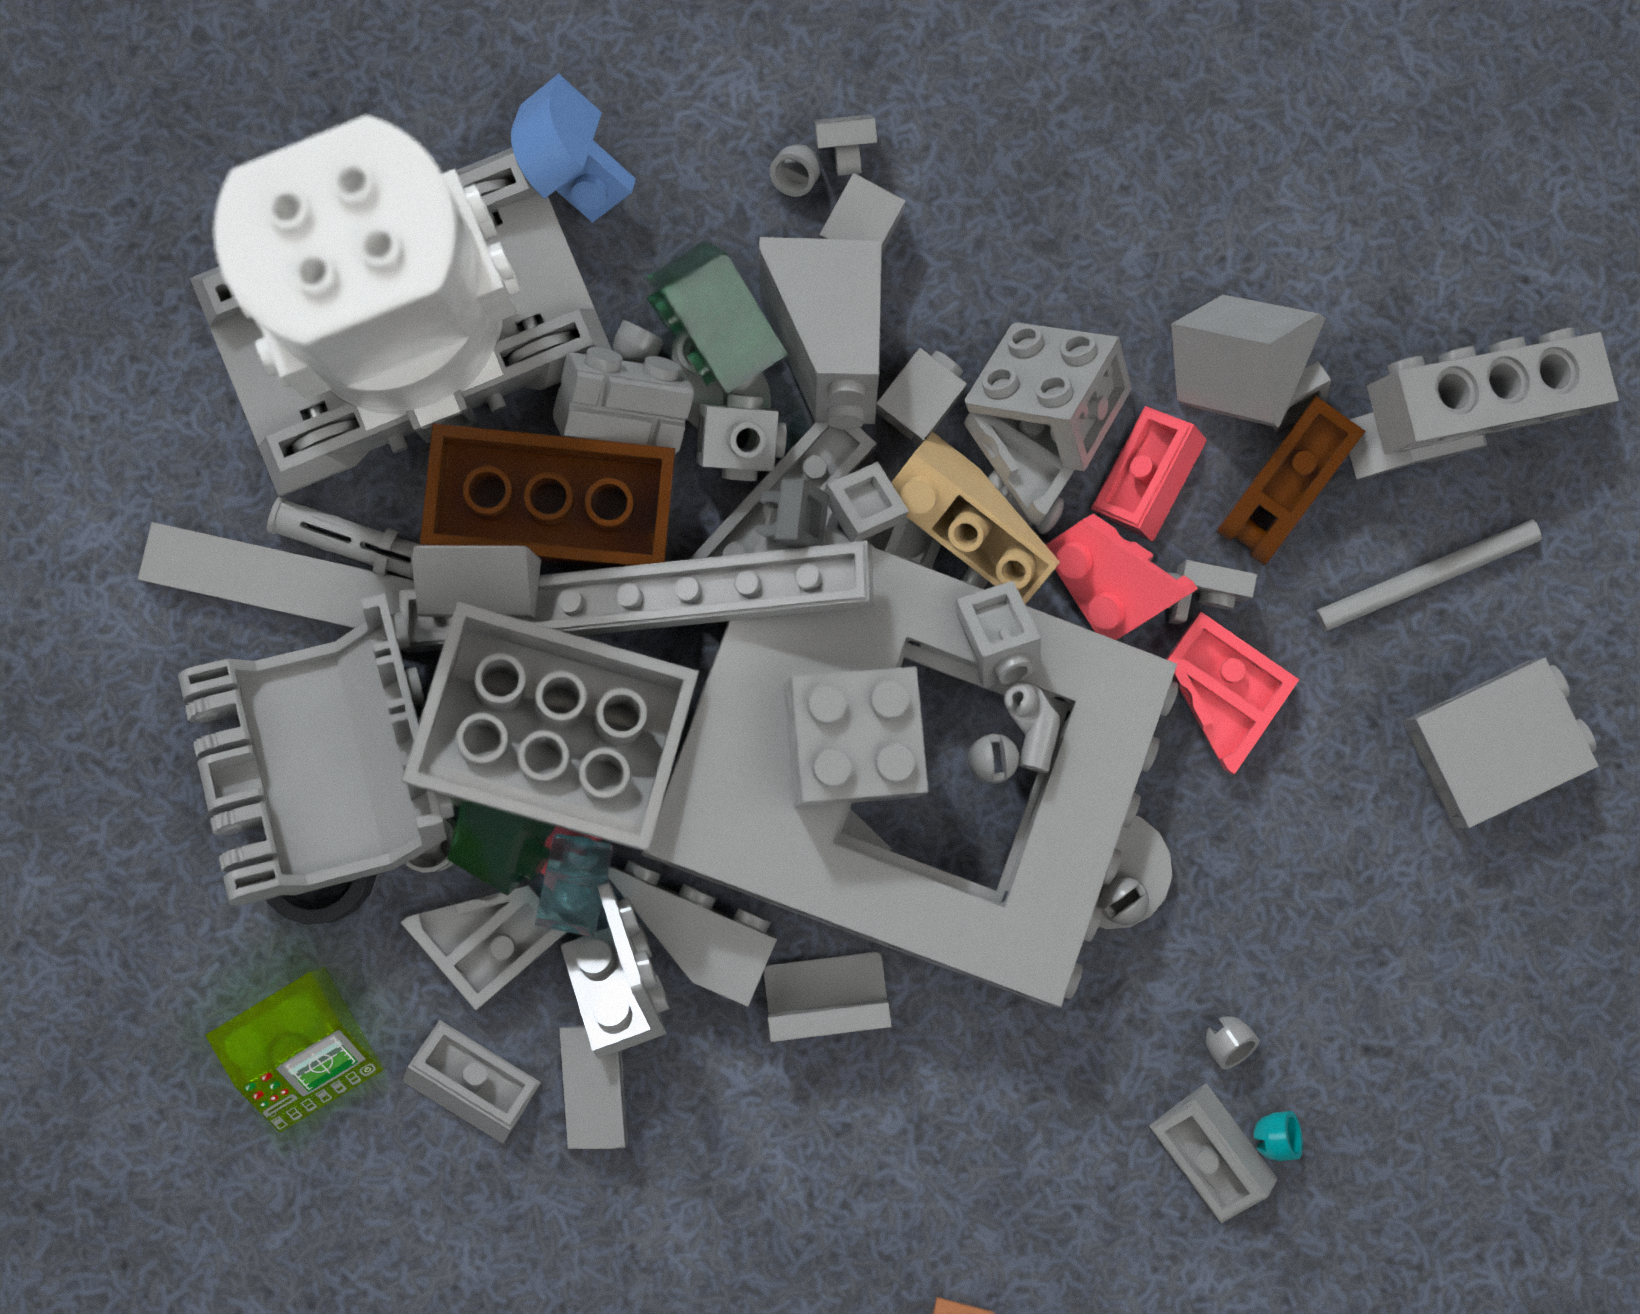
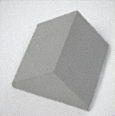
[1171,295,1325,428]

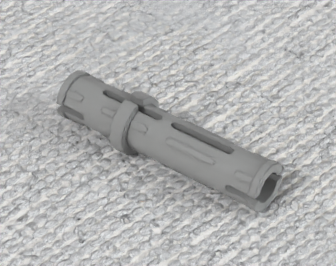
[267,497,420,579]

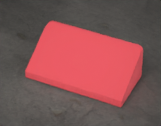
[1091,406,1206,541]

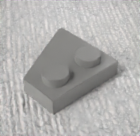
[963,412,1074,526]
[401,885,569,1010]

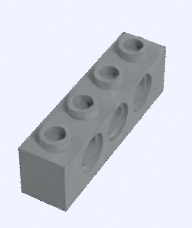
[1367,328,1619,455]

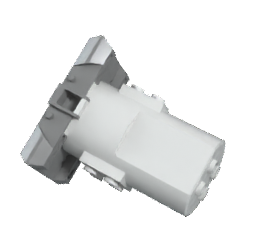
[190,116,612,497]

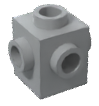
[695,394,787,481]

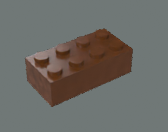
[420,423,675,569]

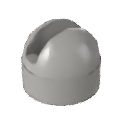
[770,143,820,197]
[613,320,665,364]
[967,733,1019,784]
[1099,876,1149,925]
[1206,1016,1260,1069]

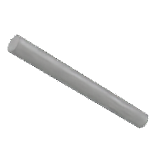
[1315,519,1542,632]

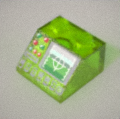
[205,967,385,1133]

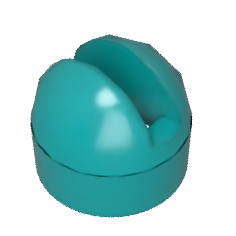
[1254,1111,1303,1161]

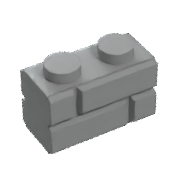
[553,347,694,454]

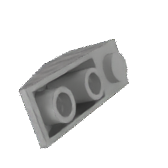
[607,860,778,1007]

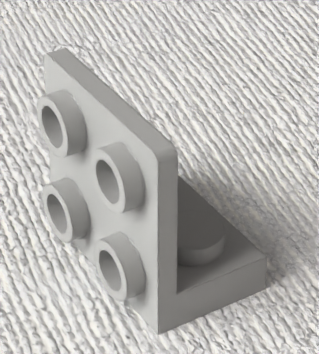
[965,323,1132,471]
[560,882,670,1059]

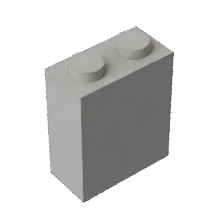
[1402,657,1599,828]

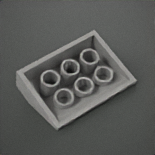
[402,601,699,852]

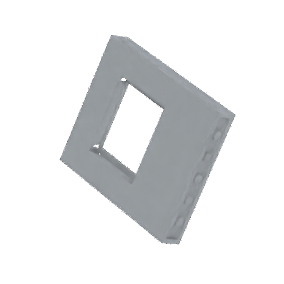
[641,508,1179,1007]

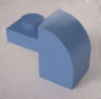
[511,73,636,223]

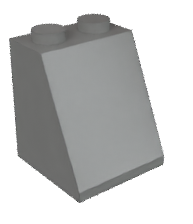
[759,237,882,430]

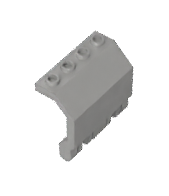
[178,593,454,906]

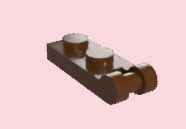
[1216,396,1365,566]

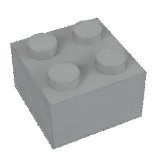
[784,667,928,808]

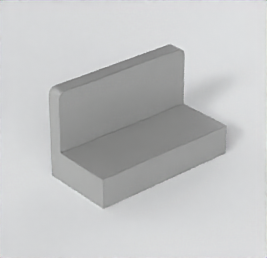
[764,951,892,1042]

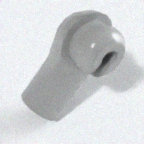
[1004,682,1060,773]

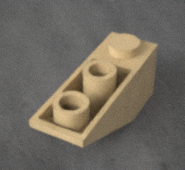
[891,431,1060,604]

